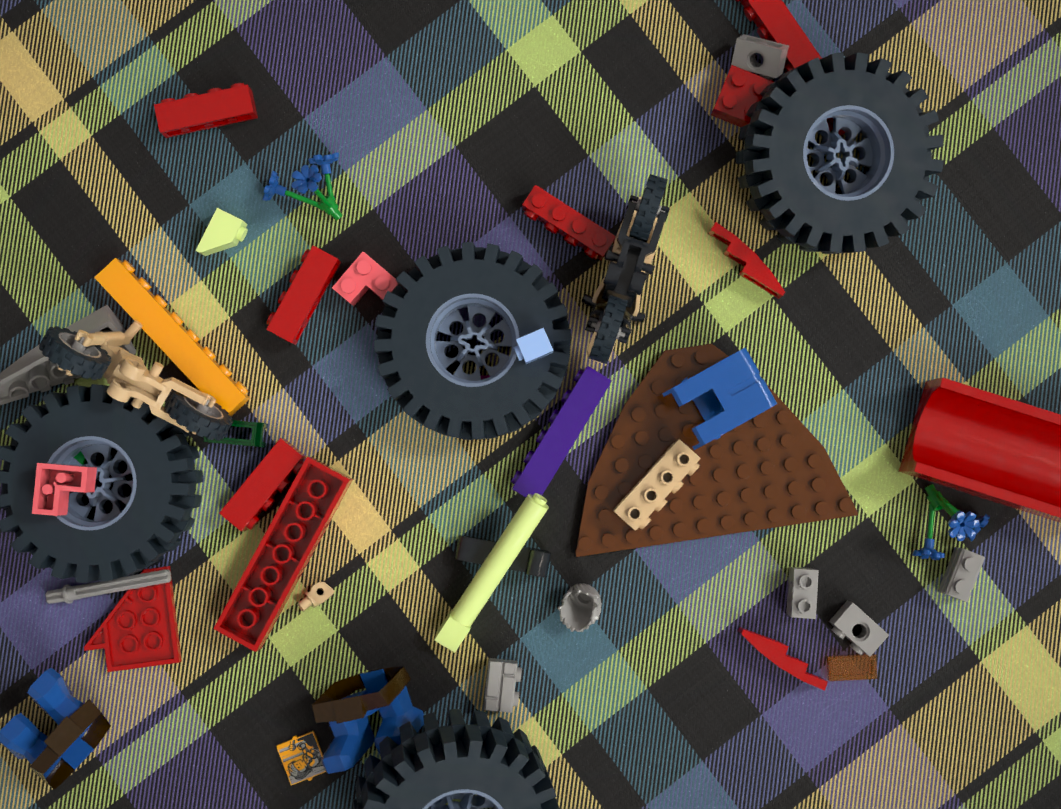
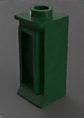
[203,420,268,447]

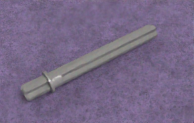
[45,569,172,604]

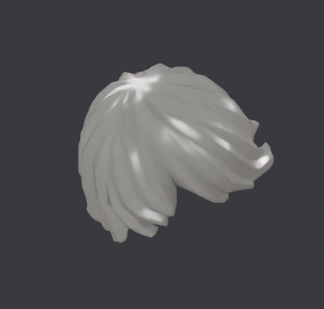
[558,583,602,632]

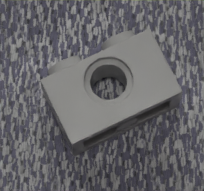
[731,34,789,80]
[786,567,819,619]
[829,600,889,657]

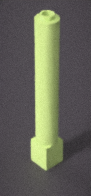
[434,493,549,653]

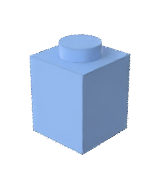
[513,328,553,364]

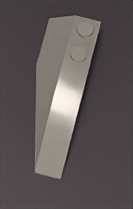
[0,305,136,405]

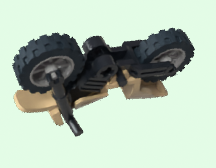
[581,174,670,364]

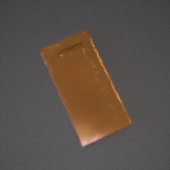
[827,654,878,681]

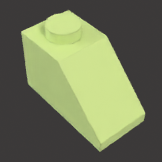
[195,208,248,256]

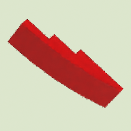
[708,222,785,299]
[738,627,828,691]

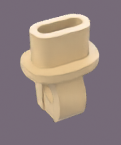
[297,582,335,612]

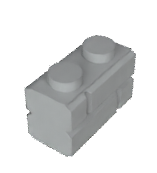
[938,547,985,603]
[484,658,522,713]

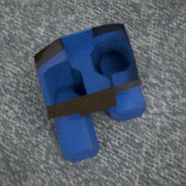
[312,666,424,774]
[0,668,111,790]

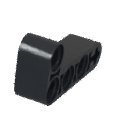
[454,535,551,578]

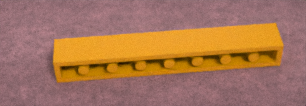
[94,258,250,416]

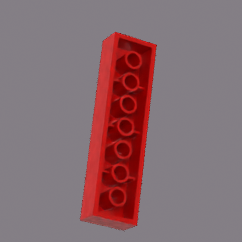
[213,456,353,652]

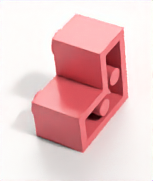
[332,252,398,306]
[32,463,97,516]

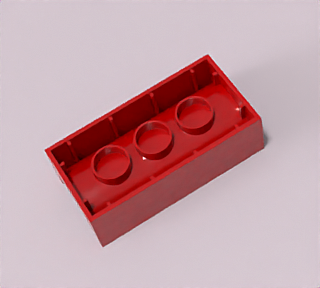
[899,377,1061,523]

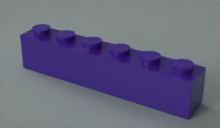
[511,366,612,497]

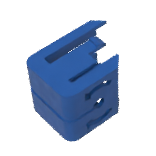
[662,347,777,450]

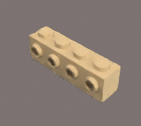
[612,439,701,531]

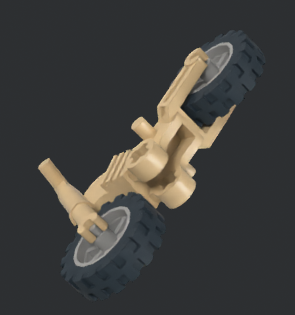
[39,320,233,441]

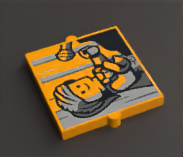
[276,731,326,785]

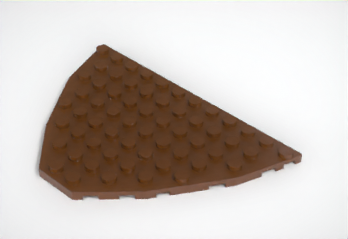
[575,344,858,557]

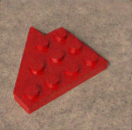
[84,566,182,672]

